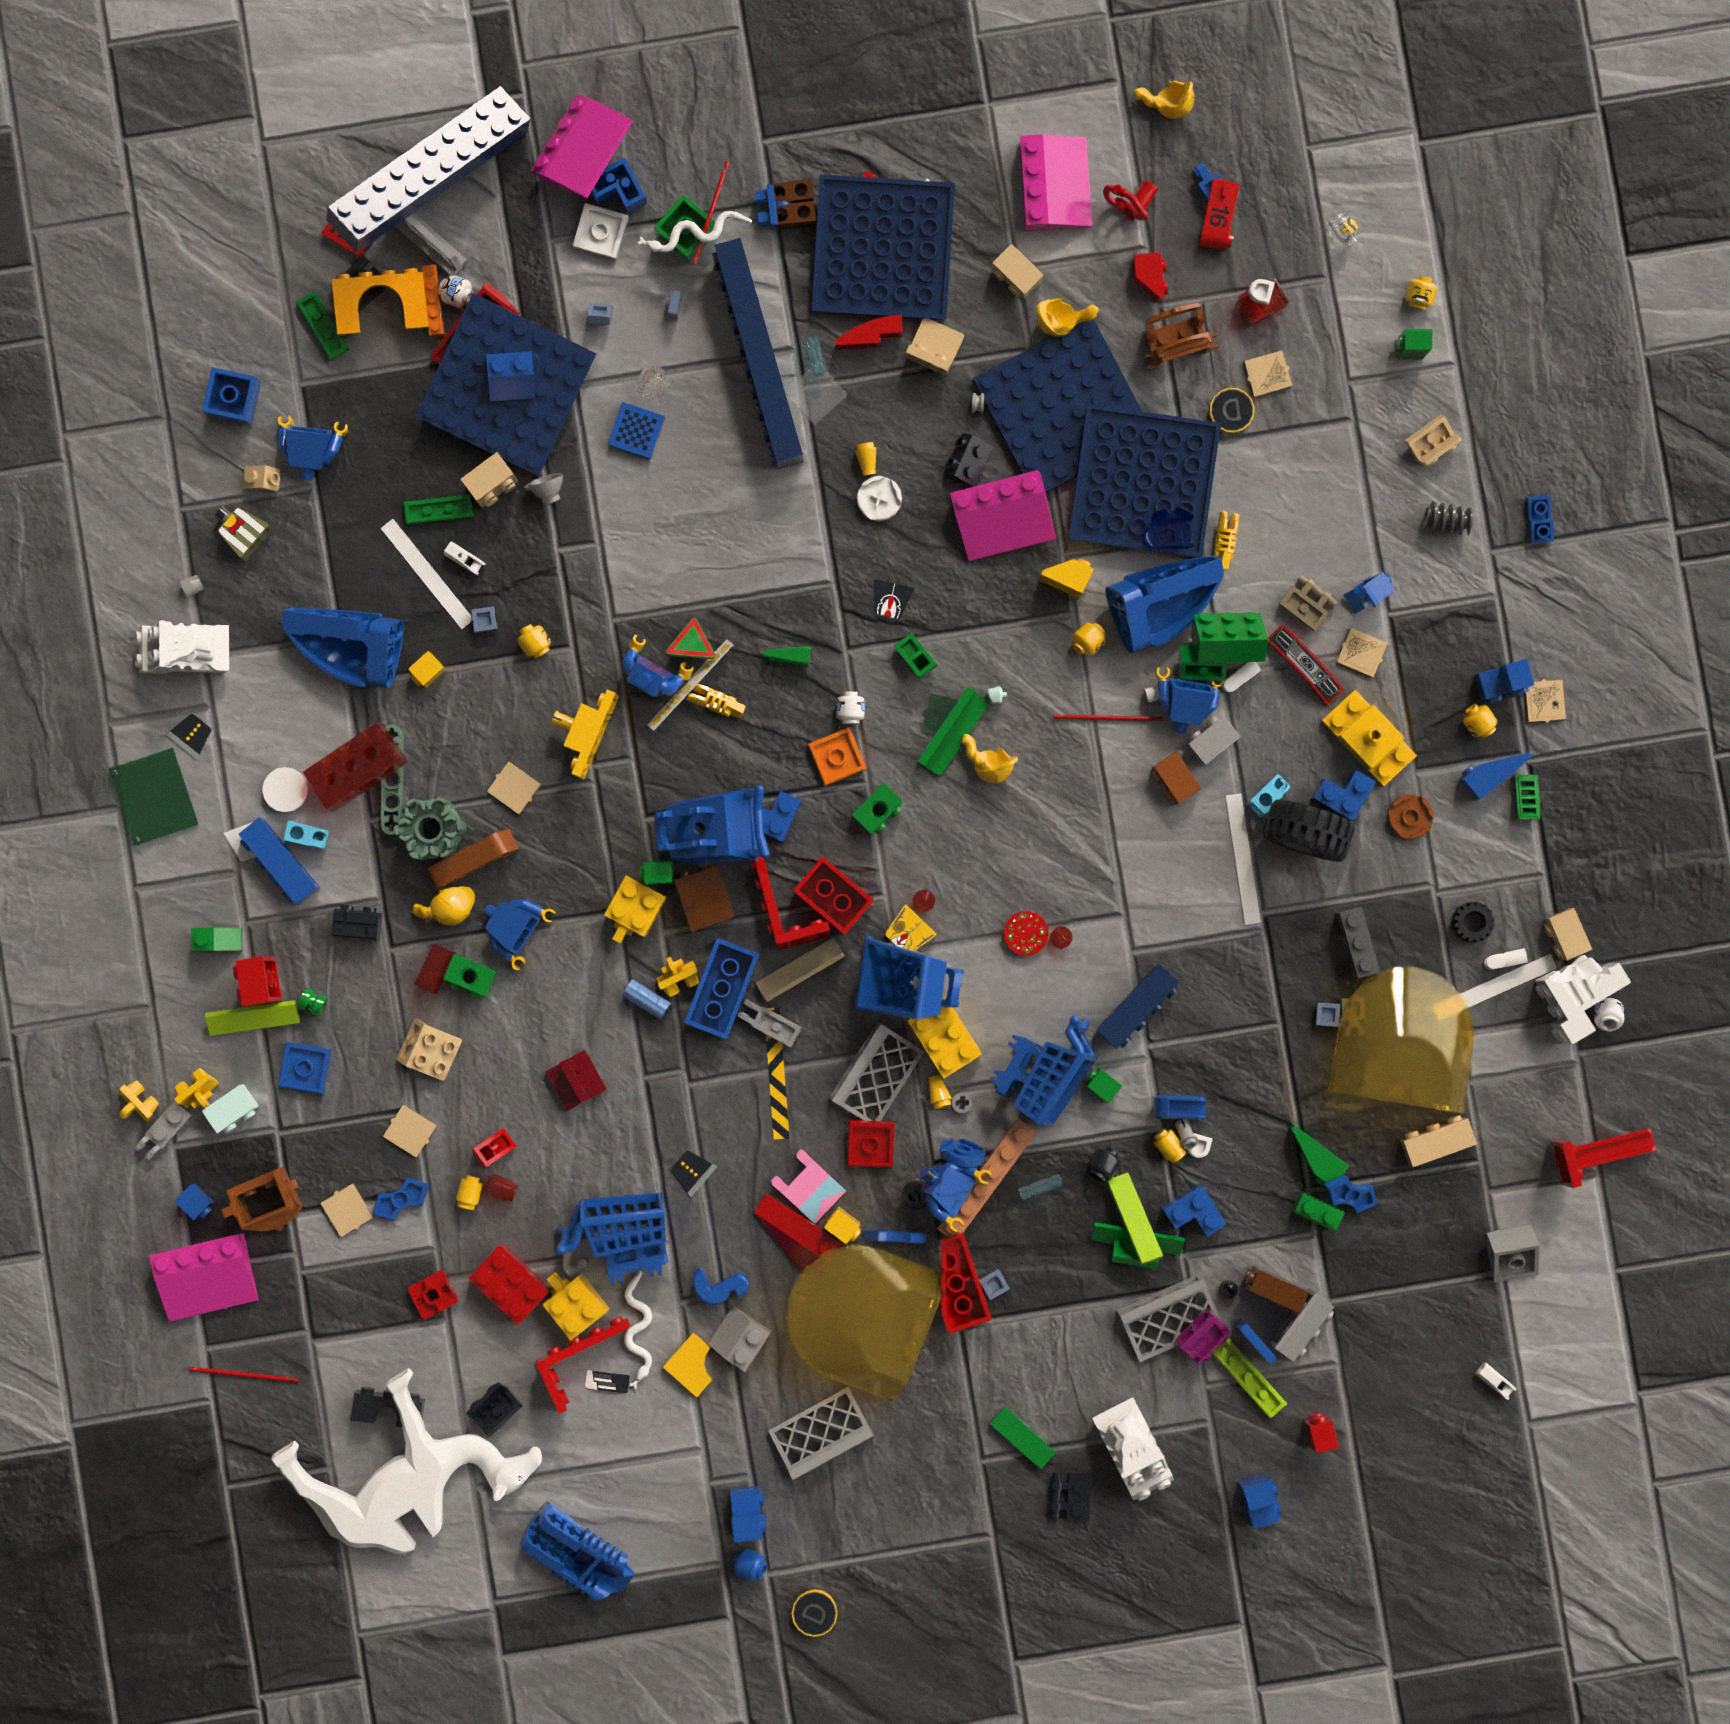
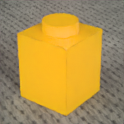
[409,651,446,688]

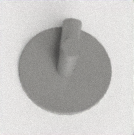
[562,1239,607,1284]

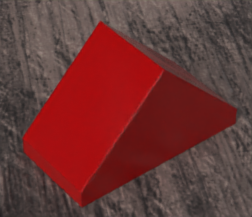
[471,1128,517,1169]

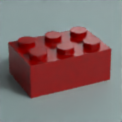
[793,856,874,935]
[233,956,282,1006]
[468,1243,552,1325]

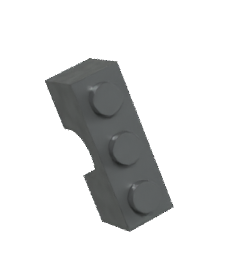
[1336,906,1380,978]

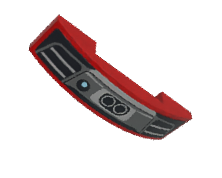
[1268,625,1344,706]

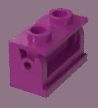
[1175,1307,1231,1365]

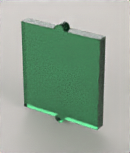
[922,693,958,733]

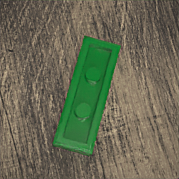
[296,291,350,361]
[404,494,474,525]
[990,1406,1056,1469]

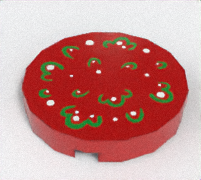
[1003,911,1049,956]

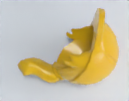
[1133,80,1195,119]
[1037,298,1099,337]
[961,734,1018,784]
[412,886,475,926]

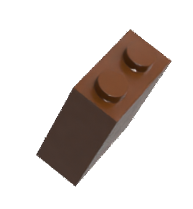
[674,863,735,932]
[1243,1266,1309,1313]

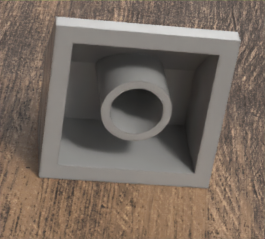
[1487,1225,1540,1283]
[708,1306,771,1372]

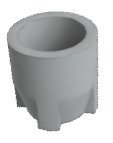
[180,575,204,597]

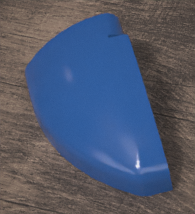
[282,608,404,688]

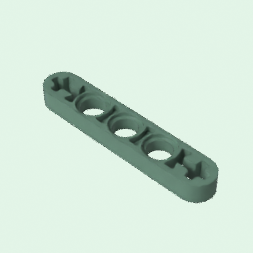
[381,724,404,835]

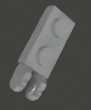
[736,999,802,1047]
[134,1101,193,1162]

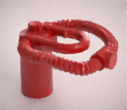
[1103,180,1159,221]

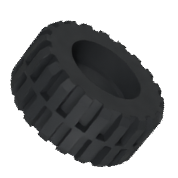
[1262,799,1355,862]

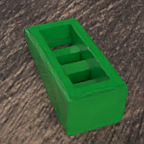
[763,646,811,667]
[1514,775,1540,820]

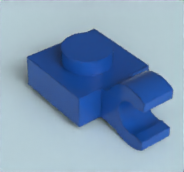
[1193,162,1222,203]

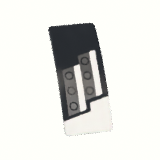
[585,1370,630,1393]

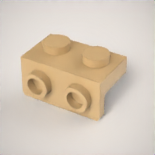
[1404,414,1462,466]

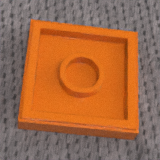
[808,727,867,786]

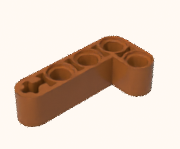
[427,829,519,890]

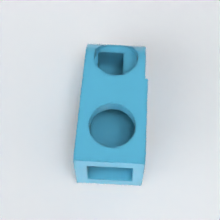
[1246,774,1291,818]
[283,820,329,849]

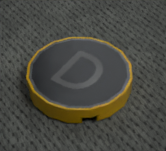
[1209,388,1254,434]
[792,1589,837,1637]

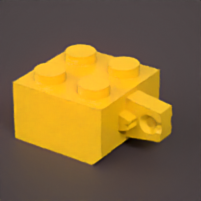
[604,876,667,944]
[543,1272,610,1341]

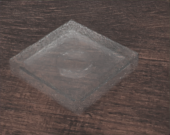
[785,362,848,426]

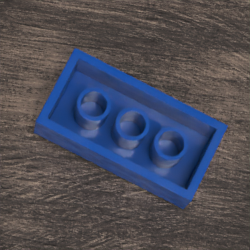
[684,938,759,1040]

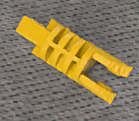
[1214,511,1239,570]
[686,683,745,719]

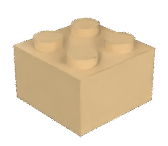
[461,452,518,508]

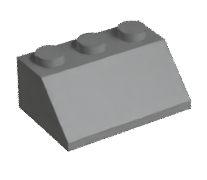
[1269,1288,1334,1362]

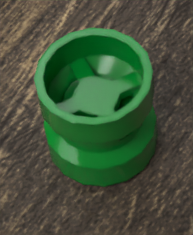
[297,988,328,1018]

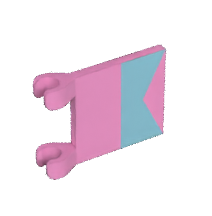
[771,1149,846,1224]

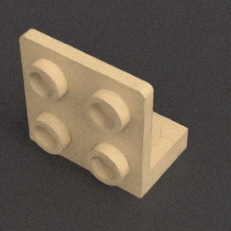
[906,318,964,376]
[396,1018,462,1081]

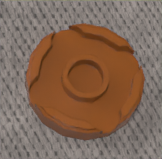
[1387,794,1434,839]

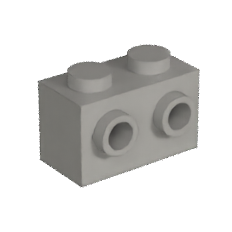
[1186,716,1241,766]

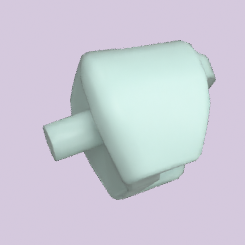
[985,686,1007,704]

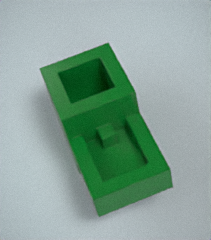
[894,633,938,680]

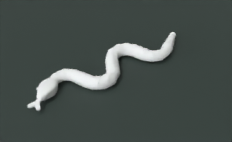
[638,211,752,253]
[624,1271,653,1389]

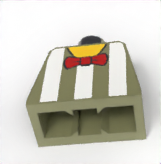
[215,506,273,561]

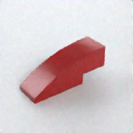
[835,314,903,350]

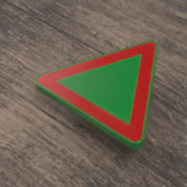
[666,618,716,659]

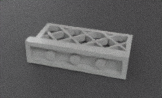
[395,213,468,276]
[829,1021,925,1121]
[1117,1274,1220,1362]
[768,1387,875,1480]

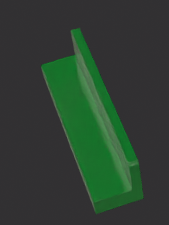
[917,686,990,776]

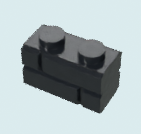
[331,905,382,940]

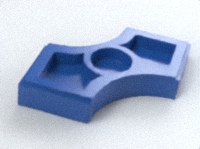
[1324,1175,1378,1213]
[372,1177,430,1221]
[862,1229,927,1243]

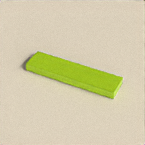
[205,1000,300,1036]
[1106,1173,1163,1265]
[1212,1337,1287,1419]

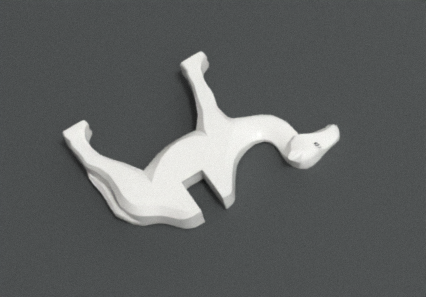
[271,1368,542,1554]

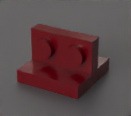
[545,1049,607,1111]

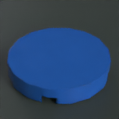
[939,1138,985,1167]

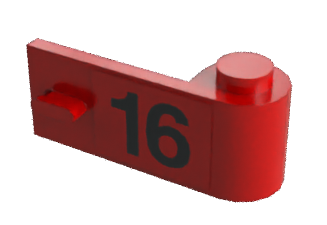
[1198,178,1240,252]

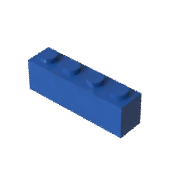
[239,817,320,905]

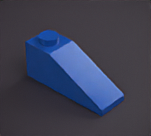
[1459,753,1532,801]

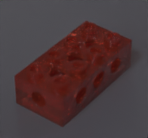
[303,722,409,812]

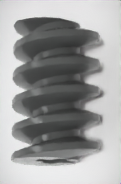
[1423,501,1473,536]

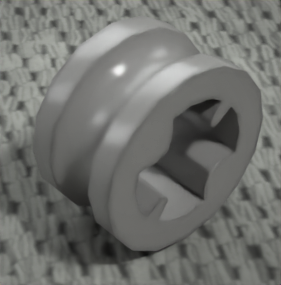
[972,393,984,414]
[952,1092,972,1113]

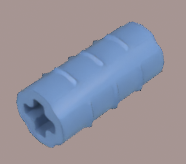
[622,980,671,1020]

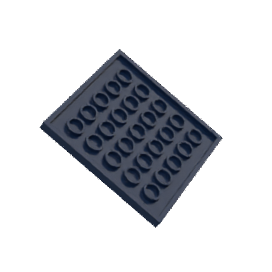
[812,174,955,320]
[415,293,597,476]
[973,319,1142,492]
[1068,404,1221,558]

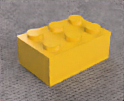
[907,996,982,1079]

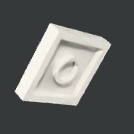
[573,203,629,260]

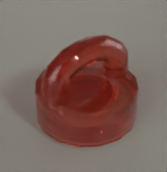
[913,889,935,912]
[1050,926,1073,949]

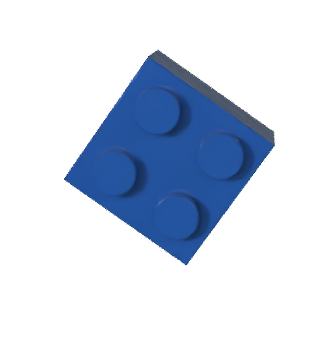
[202,367,261,426]

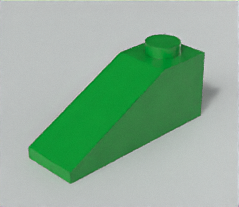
[1289,1124,1349,1188]

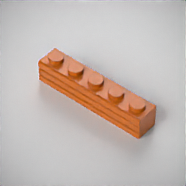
[422,264,445,338]

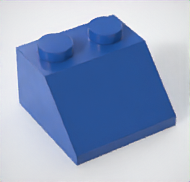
[486,351,535,402]

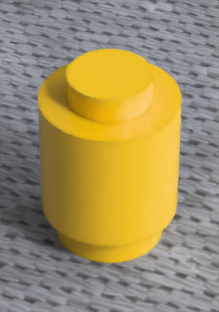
[1153,1129,1186,1163]
[456,1175,483,1210]

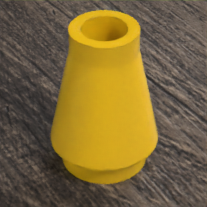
[855,442,877,476]
[928,1075,952,1110]

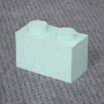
[202,1084,259,1134]

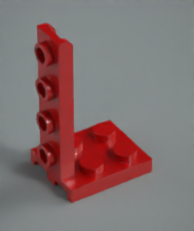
[750,856,832,950]
[1550,1128,1656,1188]
[536,1316,630,1414]

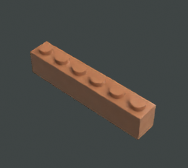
[937,1117,1037,1237]

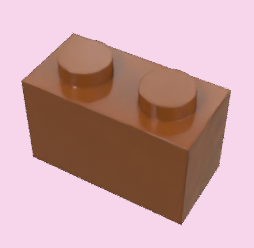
[1152,751,1202,805]

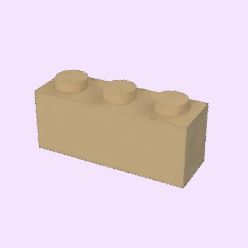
[1400,1115,1477,1167]

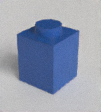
[174,1184,214,1220]

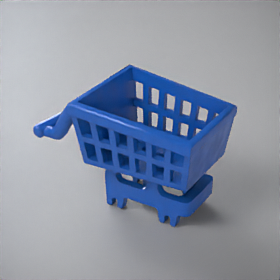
[654,785,770,864]
[855,935,964,1019]
[990,1015,1097,1126]
[555,1192,668,1285]

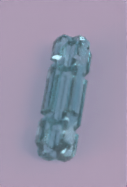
[806,335,825,377]
[1019,1174,1063,1200]

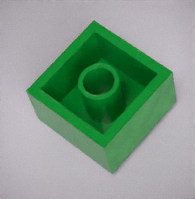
[654,194,715,263]

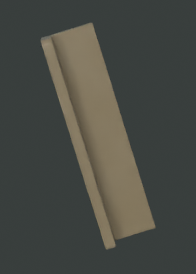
[756,937,845,1003]

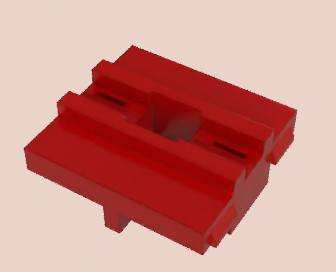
[408,1269,459,1320]

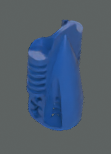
[520,1501,635,1601]

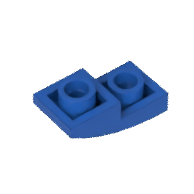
[1526,495,1554,543]

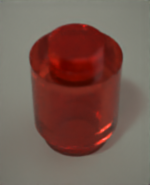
[483,1173,518,1202]

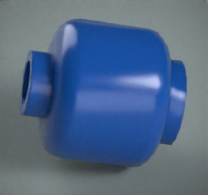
[732,1548,767,1583]

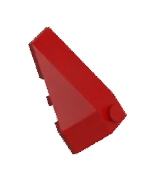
[754,1193,843,1280]

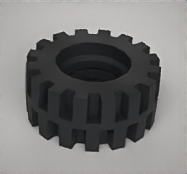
[1451,902,1495,943]

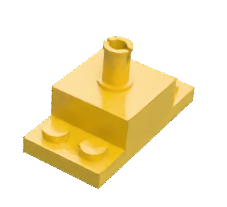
[551,689,619,780]
[1321,690,1417,787]

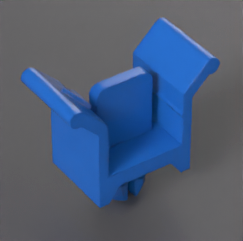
[1343,572,1395,614]

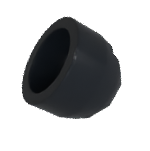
[1219,1280,1238,1299]

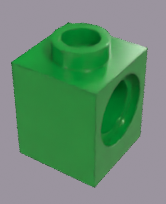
[1086,1068,1122,1104]

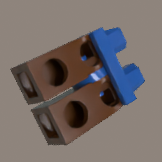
[755,178,817,230]

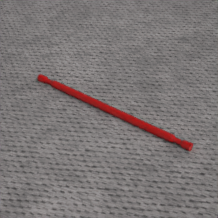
[692,161,730,265]
[1054,714,1162,721]
[190,1366,299,1383]

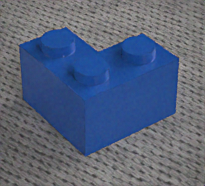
[591,158,648,214]
[1474,659,1535,704]
[1310,770,1376,822]
[762,791,802,843]
[1161,1184,1227,1237]
[1238,1474,1282,1529]
[730,1486,767,1542]

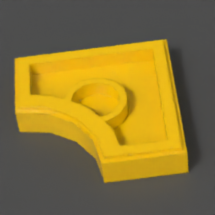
[663,1332,712,1397]

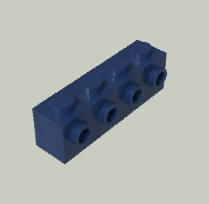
[1095,964,1179,1049]

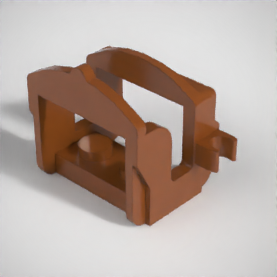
[1144,302,1221,370]
[221,1167,302,1231]

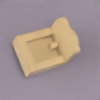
[243,465,280,491]

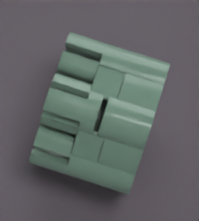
[394,797,467,860]

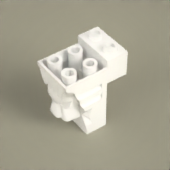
[135,621,229,674]
[1535,955,1631,1045]
[1092,1398,1174,1501]

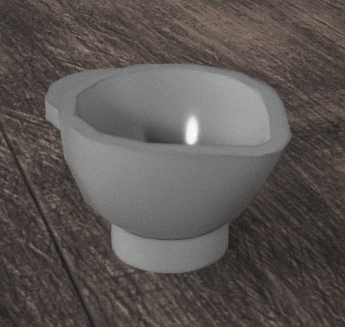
[524,473,563,504]

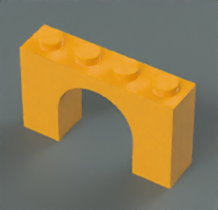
[331,268,428,335]

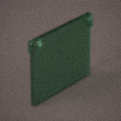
[108,748,199,846]

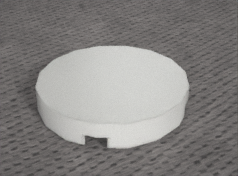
[857,476,902,522]
[262,767,309,813]

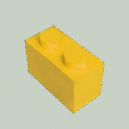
[824,1206,861,1244]

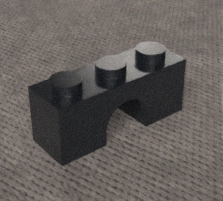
[350,1387,425,1428]

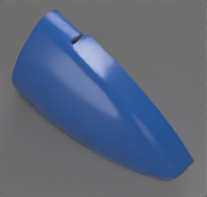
[1105,556,1224,653]

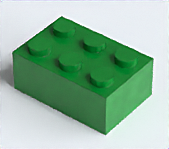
[1191,612,1268,663]

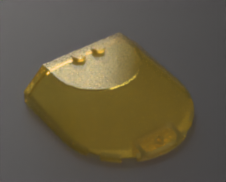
[1329,967,1474,1113]
[786,1244,941,1401]

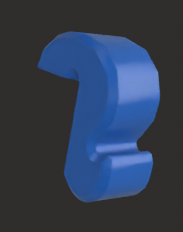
[1153,1095,1206,1120]
[693,1267,749,1305]

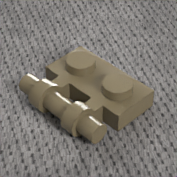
[1278,574,1338,632]

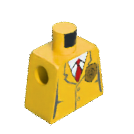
[884,904,937,951]

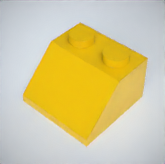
[1039,558,1094,599]

